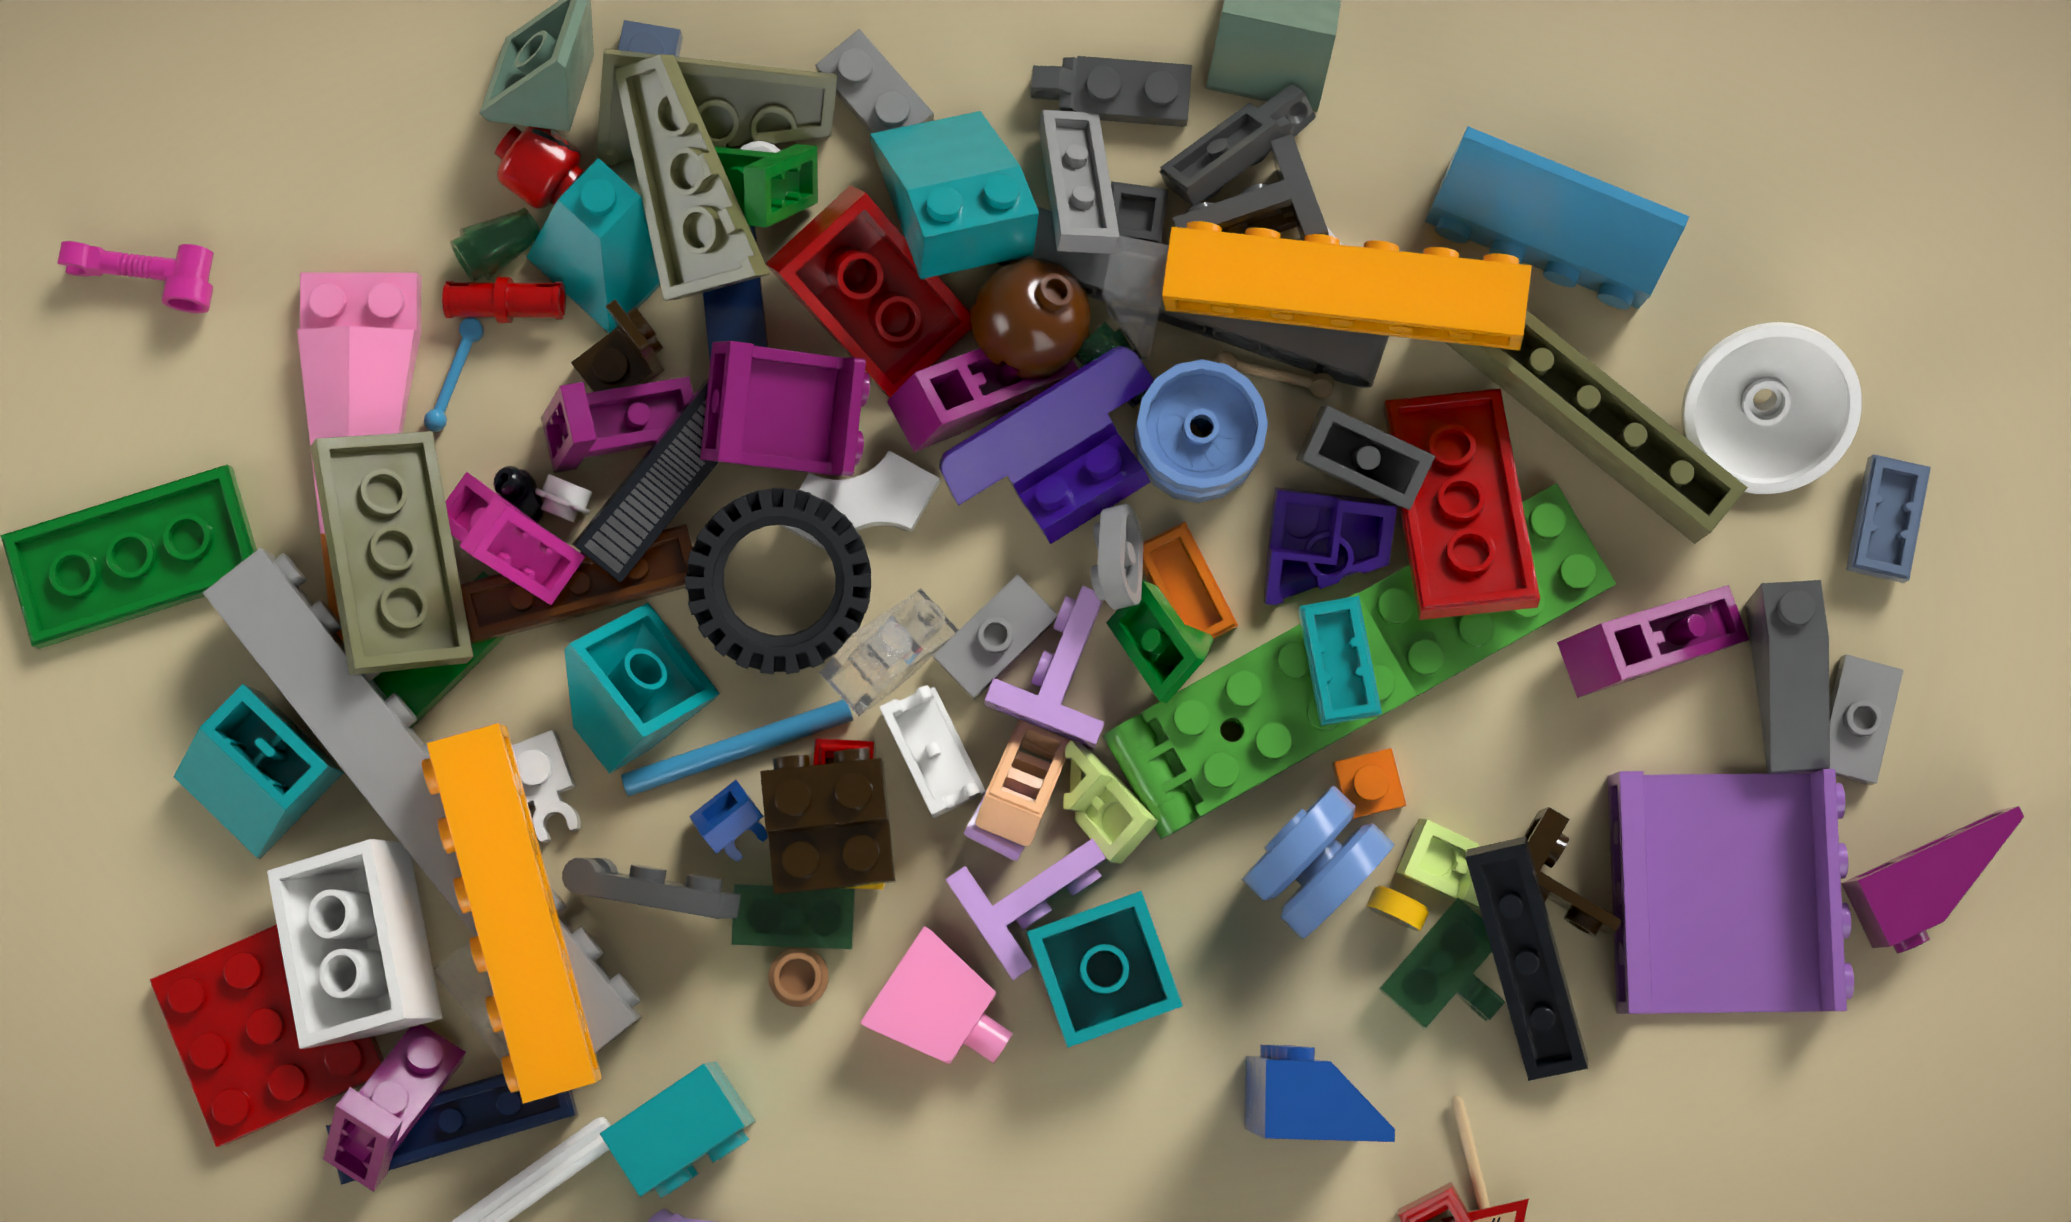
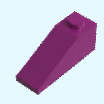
[887,348,1079,452]
[1557,585,1749,698]
[1841,806,2024,954]

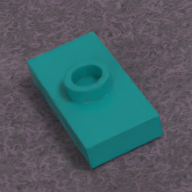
[1298,596,1382,727]

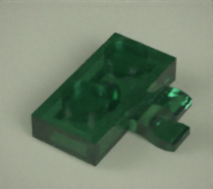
[731,884,856,949]
[1379,898,1505,1029]

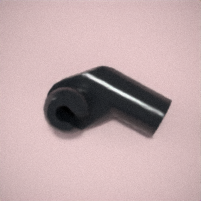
[493,466,544,524]

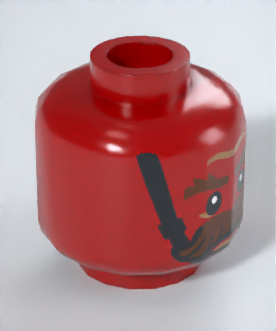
[494,126,585,209]

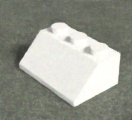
[267,839,442,1049]

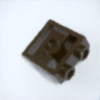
[760,748,896,895]

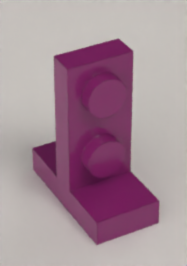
[541,376,694,473]
[323,1024,466,1192]

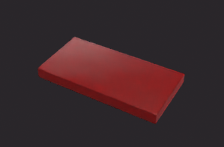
[1383,388,1540,620]

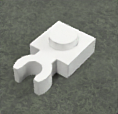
[512,730,581,843]

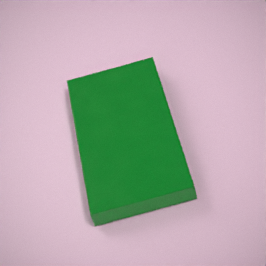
[1,464,257,649]

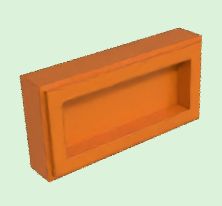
[1143,522,1238,639]

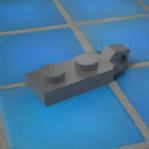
[1030,56,1192,127]
[1159,84,1316,206]

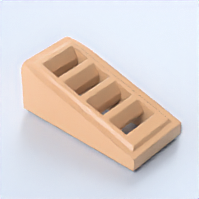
[976,719,1071,846]

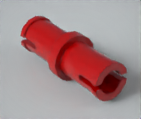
[442,277,566,323]

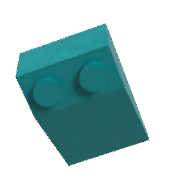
[870,111,1039,279]

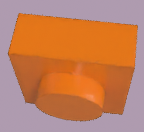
[1332,748,1406,819]

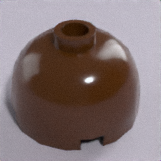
[970,259,1091,379]

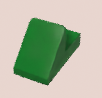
[1106,580,1214,704]

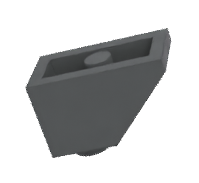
[1295,405,1435,510]

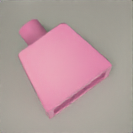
[860,926,1013,1064]

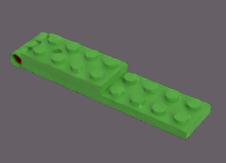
[1103,483,1616,840]

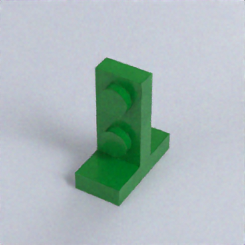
[714,144,818,228]

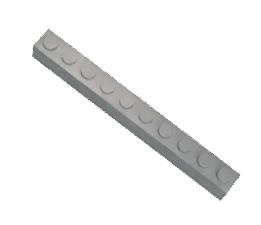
[203,548,641,1054]

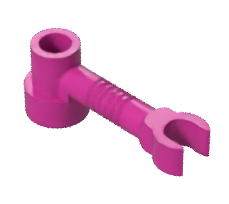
[57,241,214,313]

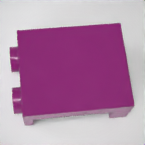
[700,341,870,477]

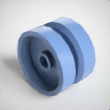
[1133,359,1268,503]
[1241,785,1395,939]

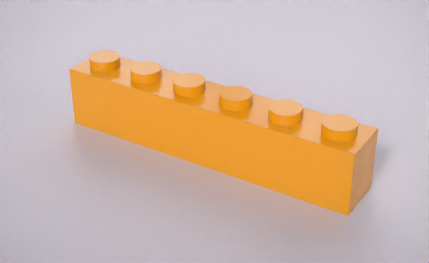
[1162,221,1532,350]
[422,723,602,1103]

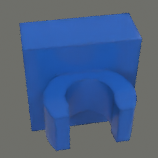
[689,780,768,862]

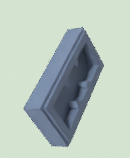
[1846,454,1931,583]

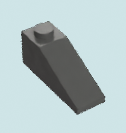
[1745,580,1830,774]

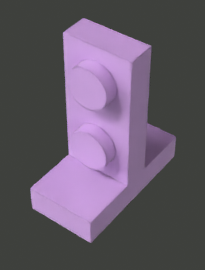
[984,585,1105,749]
[945,838,1106,981]

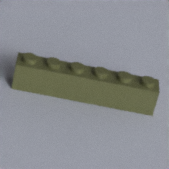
[1445,310,1748,544]

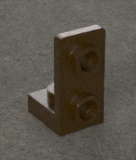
[571,299,664,392]
[1523,807,1622,937]

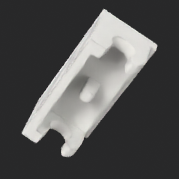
[879,685,986,819]

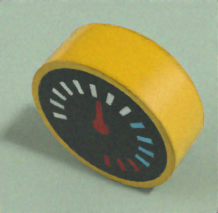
[1366,885,1429,932]

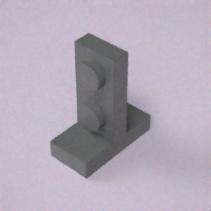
[1173,134,1329,241]

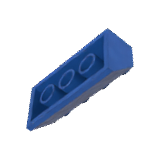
[1245,1045,1395,1142]

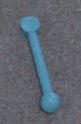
[424,317,484,432]

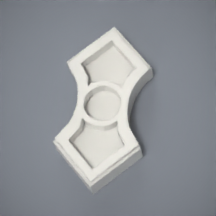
[781,451,940,551]

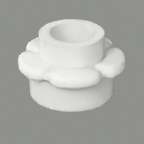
[535,474,592,522]

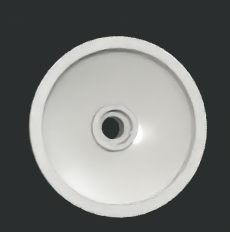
[1682,322,1862,494]

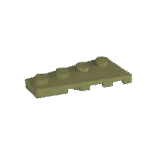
[596,49,837,166]
[614,54,770,301]

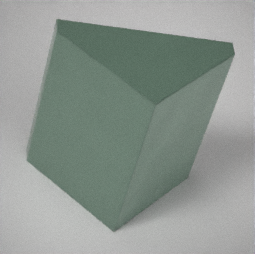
[479,0,594,132]
[1206,0,1341,112]

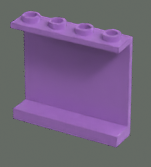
[1608,769,1854,1014]

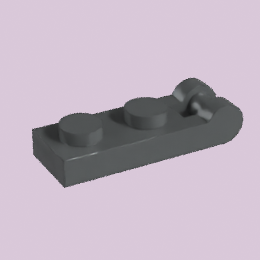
[562,858,741,919]

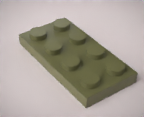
[310,431,473,675]

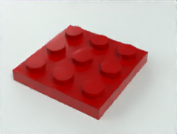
[150,925,384,1147]

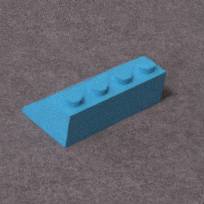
[1425,126,1690,310]

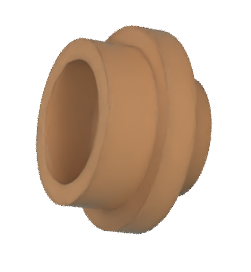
[768,947,829,1007]

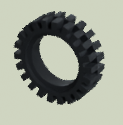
[685,488,871,674]

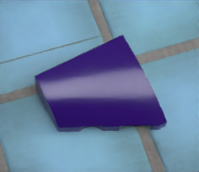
[1264,487,1397,605]

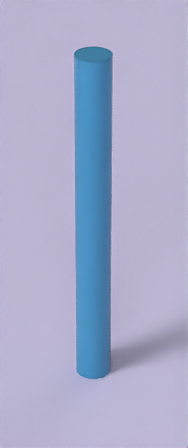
[621,698,854,797]

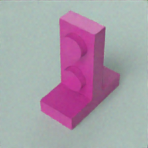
[445,472,585,605]

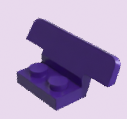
[939,346,1154,544]

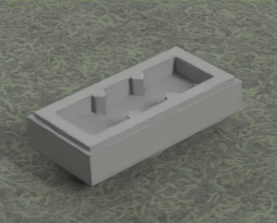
[933,574,1058,699]
[1829,654,1903,785]

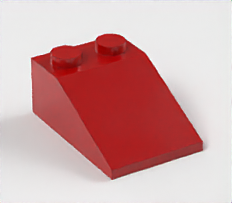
[765,185,972,398]

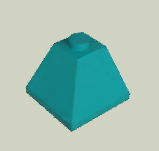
[526,158,660,334]
[564,603,720,774]

